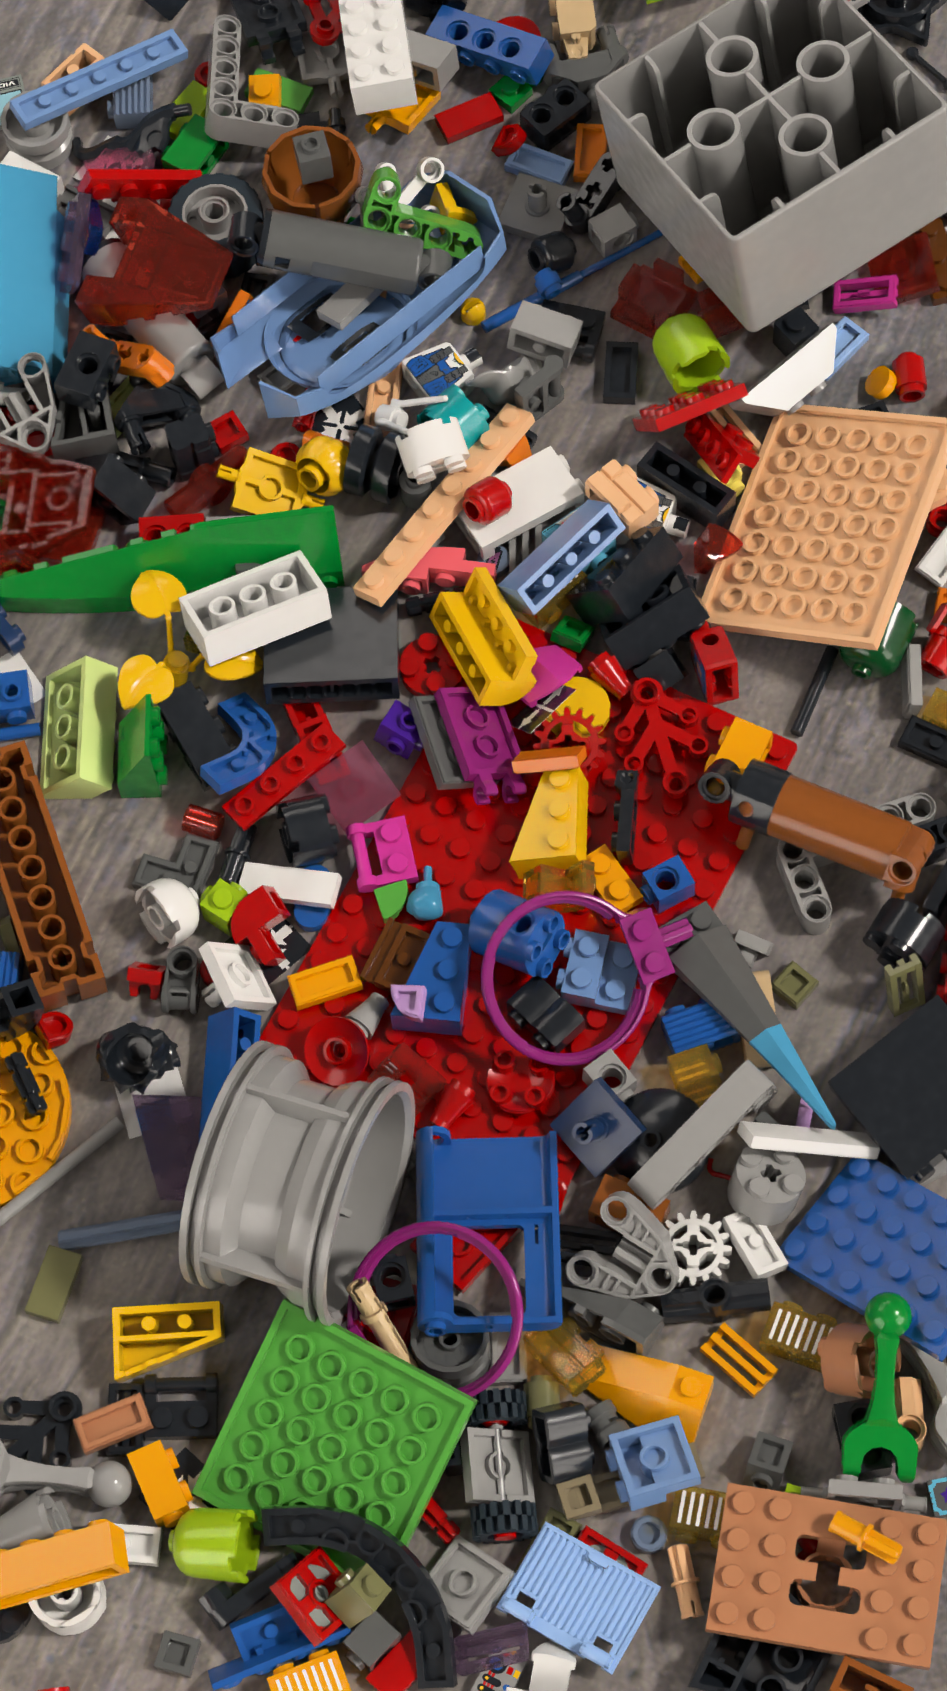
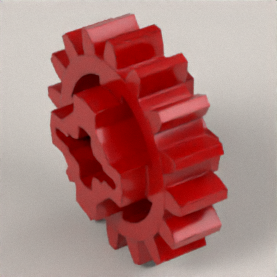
[533,706,607,777]

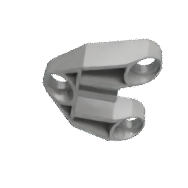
[0,352,57,455]
[566,1191,679,1299]

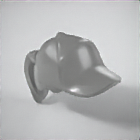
[466,353,542,406]

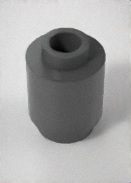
[399,470,433,510]

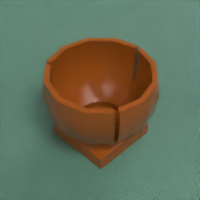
[262,125,364,223]

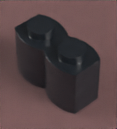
[506,976,586,1053]
[532,1400,595,1485]

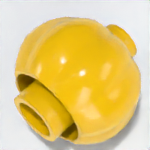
[296,436,349,497]

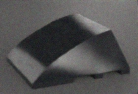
[688,1592,832,1691]

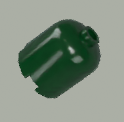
[839,602,919,680]

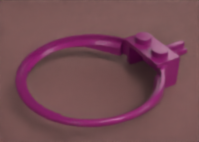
[481,891,694,1066]
[346,1221,524,1397]

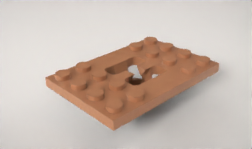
[705,1483,947,1671]

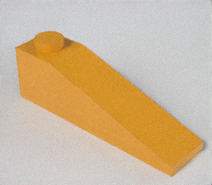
[565,1340,714,1443]

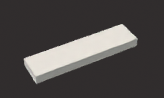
[737,1121,880,1160]

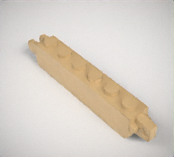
[548,0,597,59]

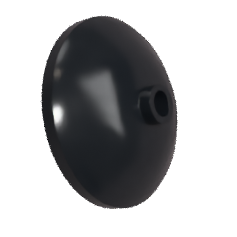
[613,1088,710,1193]

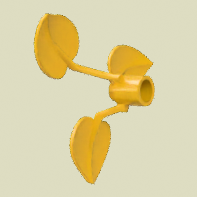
[118,570,263,710]

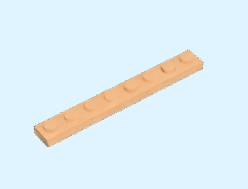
[353,403,535,607]

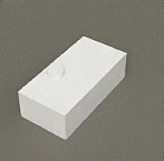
[179,550,332,667]

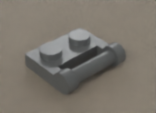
[514,355,564,422]

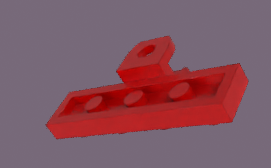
[77,169,202,223]

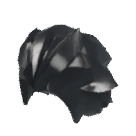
[96,1022,181,1095]

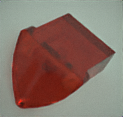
[694,523,743,574]

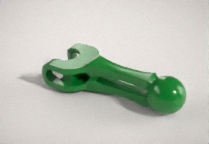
[841,1292,918,1483]

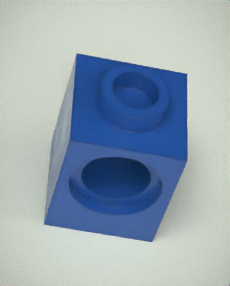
[639,855,695,913]

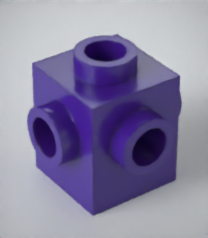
[373,700,423,760]

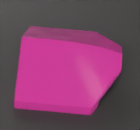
[521,645,583,708]

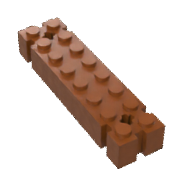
[0,740,108,1013]

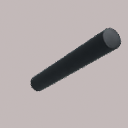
[790,646,839,737]

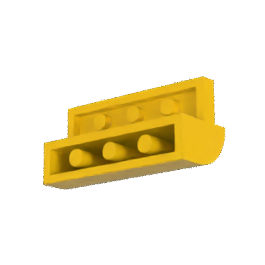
[429,567,538,706]

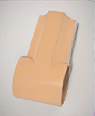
[894,1377,927,1452]

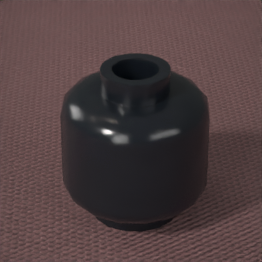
[528,231,577,273]

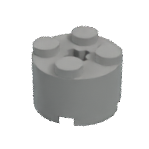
[727,1147,806,1226]

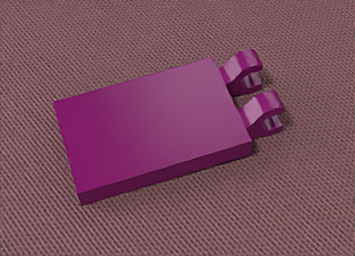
[434,687,527,805]

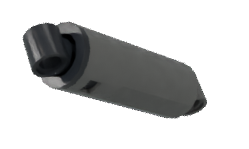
[227,208,452,295]

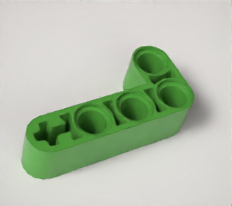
[361,167,483,259]

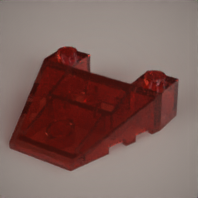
[75,196,234,327]
[0,445,96,576]

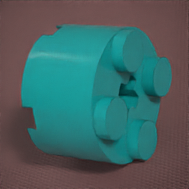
[417,384,490,449]

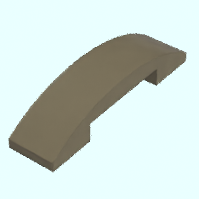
[555,1442,706,1521]

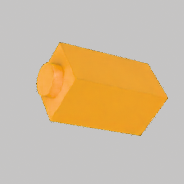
[127,1440,194,1528]

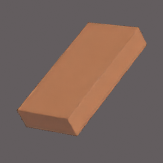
[73,1392,154,1456]

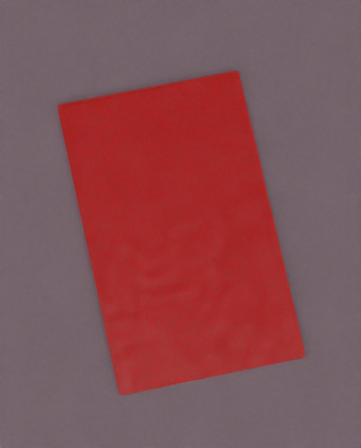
[260,619,797,1188]

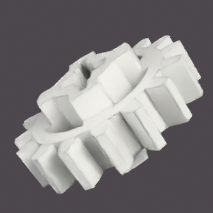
[664,1211,732,1287]

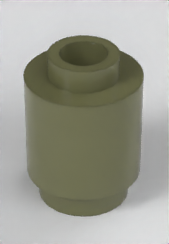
[523,1375,560,1430]

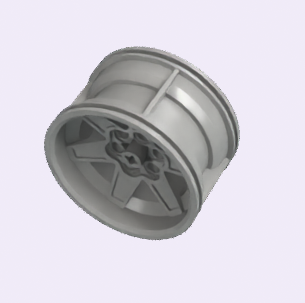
[179,1040,415,1327]

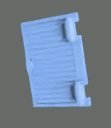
[496,1521,661,1675]

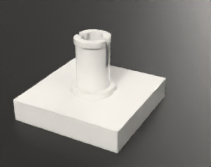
[199,941,277,1011]

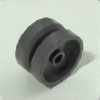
[410,1300,491,1389]

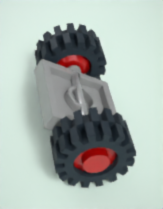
[460,1388,538,1544]

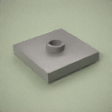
[429,1535,515,1636]

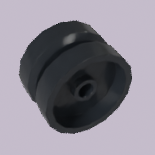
[343,424,408,505]

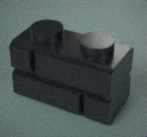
[164,413,220,482]

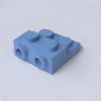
[556,929,638,1015]
[605,1415,701,1511]

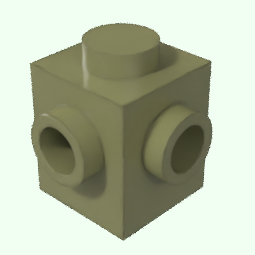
[324,1563,392,1629]

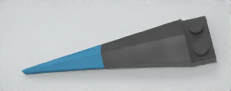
[659,901,836,1130]

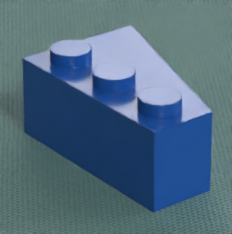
[390,921,472,1036]

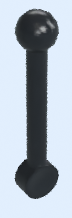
[906,47,947,90]

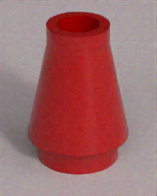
[587,651,632,702]
[429,1077,476,1129]

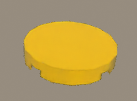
[547,676,610,741]

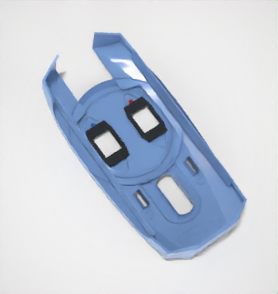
[210,170,507,418]

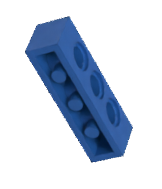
[425,4,554,86]

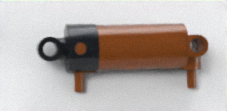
[698,758,935,899]

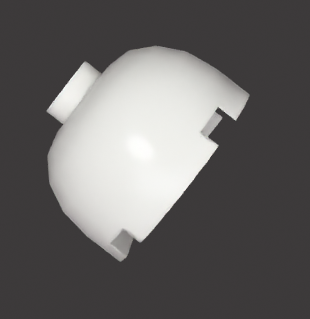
[135,878,200,949]

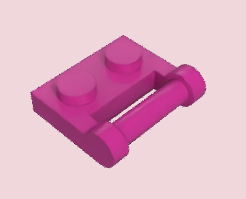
[345,815,419,893]

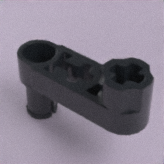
[556,152,622,235]
[198,1552,300,1631]

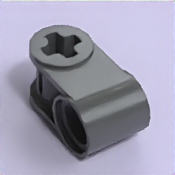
[161,945,201,1014]

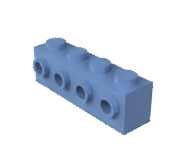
[497,499,626,615]

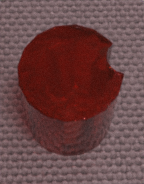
[181,803,225,841]

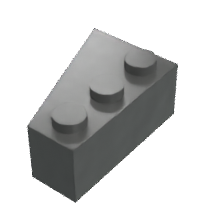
[51,370,120,465]

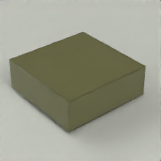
[771,960,819,1010]

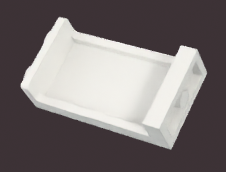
[454,446,586,561]

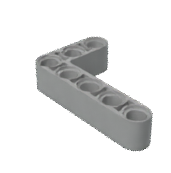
[205,14,299,148]
[776,792,936,935]
[627,1059,778,1210]

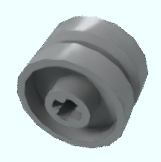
[0,90,74,170]

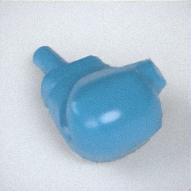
[406,866,443,921]

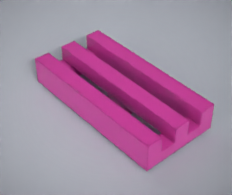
[832,274,899,314]

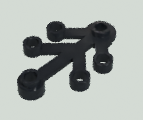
[0,1391,83,1496]

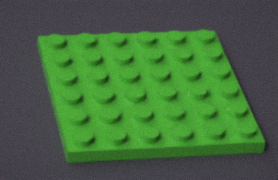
[191,1298,478,1586]

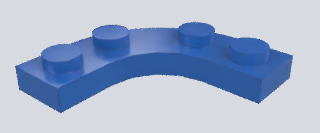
[200,692,277,795]

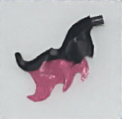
[73,102,192,188]

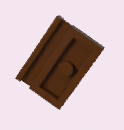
[360,917,430,993]

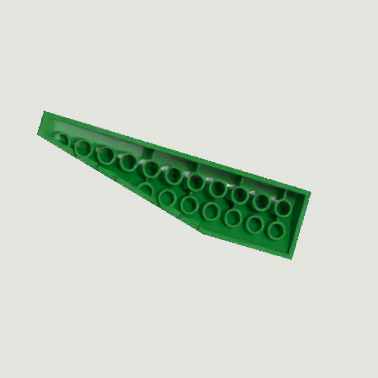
[0,505,345,613]

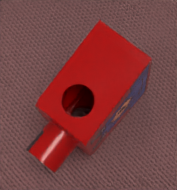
[690,621,739,705]

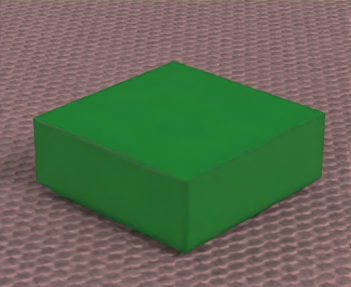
[550,615,595,653]

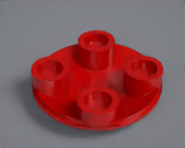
[486,1049,555,1114]

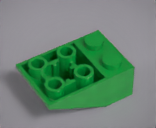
[117,694,169,798]

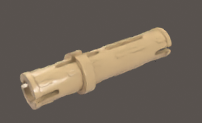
[346,1277,418,1367]

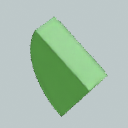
[374,879,408,924]

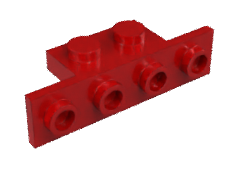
[683,413,760,484]
[222,722,346,831]

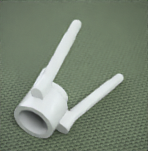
[374,395,448,435]

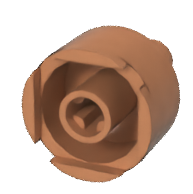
[817,1322,901,1399]

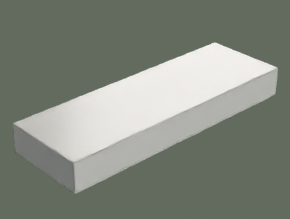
[239,862,342,909]

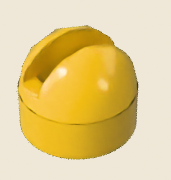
[460,297,486,326]

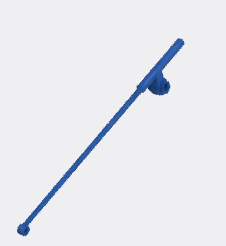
[480,230,663,333]

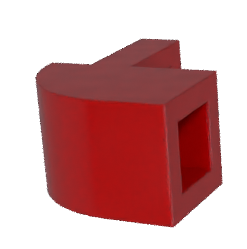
[231,885,291,966]

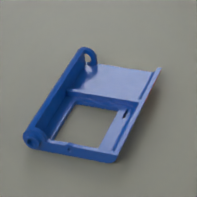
[416,1126,563,1337]

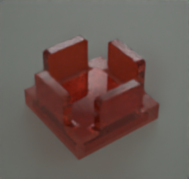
[610,258,698,339]

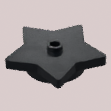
[858,0,947,47]

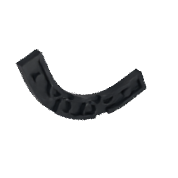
[261,1505,458,1689]

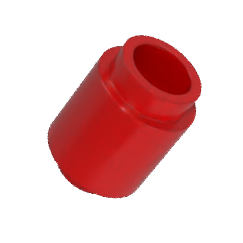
[892,352,927,402]

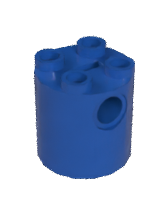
[469,889,570,978]

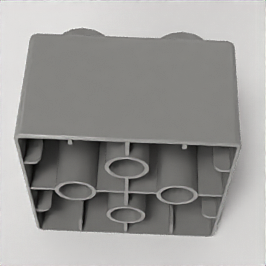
[595,0,947,332]

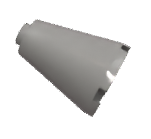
[0,1486,73,1550]

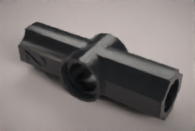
[660,1278,771,1324]

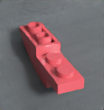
[361,547,497,595]

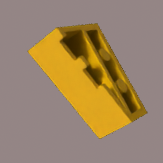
[509,766,588,879]
[112,1301,225,1383]

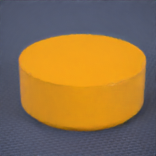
[865,366,897,400]

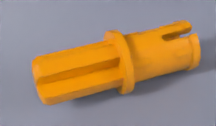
[828,1510,903,1564]

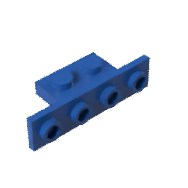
[208,1603,352,1690]

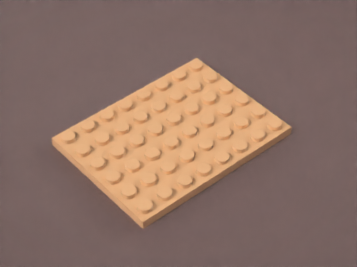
[701,405,947,651]

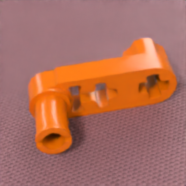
[83,324,175,388]

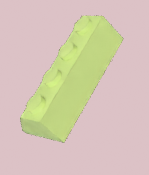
[40,656,118,799]

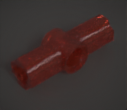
[164,444,247,515]

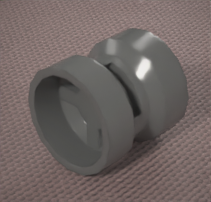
[588,1399,630,1450]

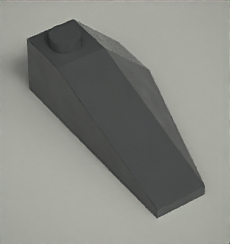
[518,1278,664,1357]

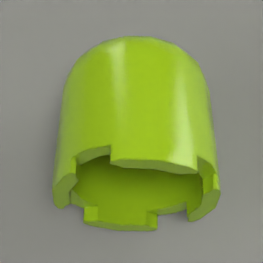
[652,313,730,394]
[168,1508,261,1583]

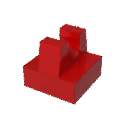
[126,961,166,1000]

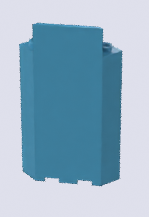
[0,164,71,393]

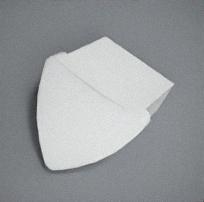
[529,1640,576,1691]

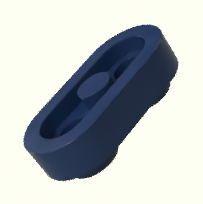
[0,604,26,656]

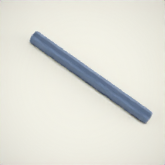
[58,1210,182,1250]

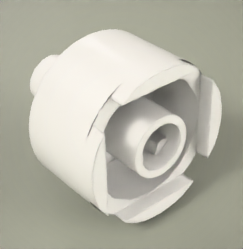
[395,417,470,484]
[28,1580,106,1636]

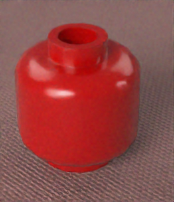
[463,476,512,525]

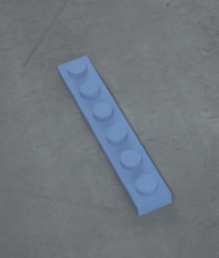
[10,28,188,131]

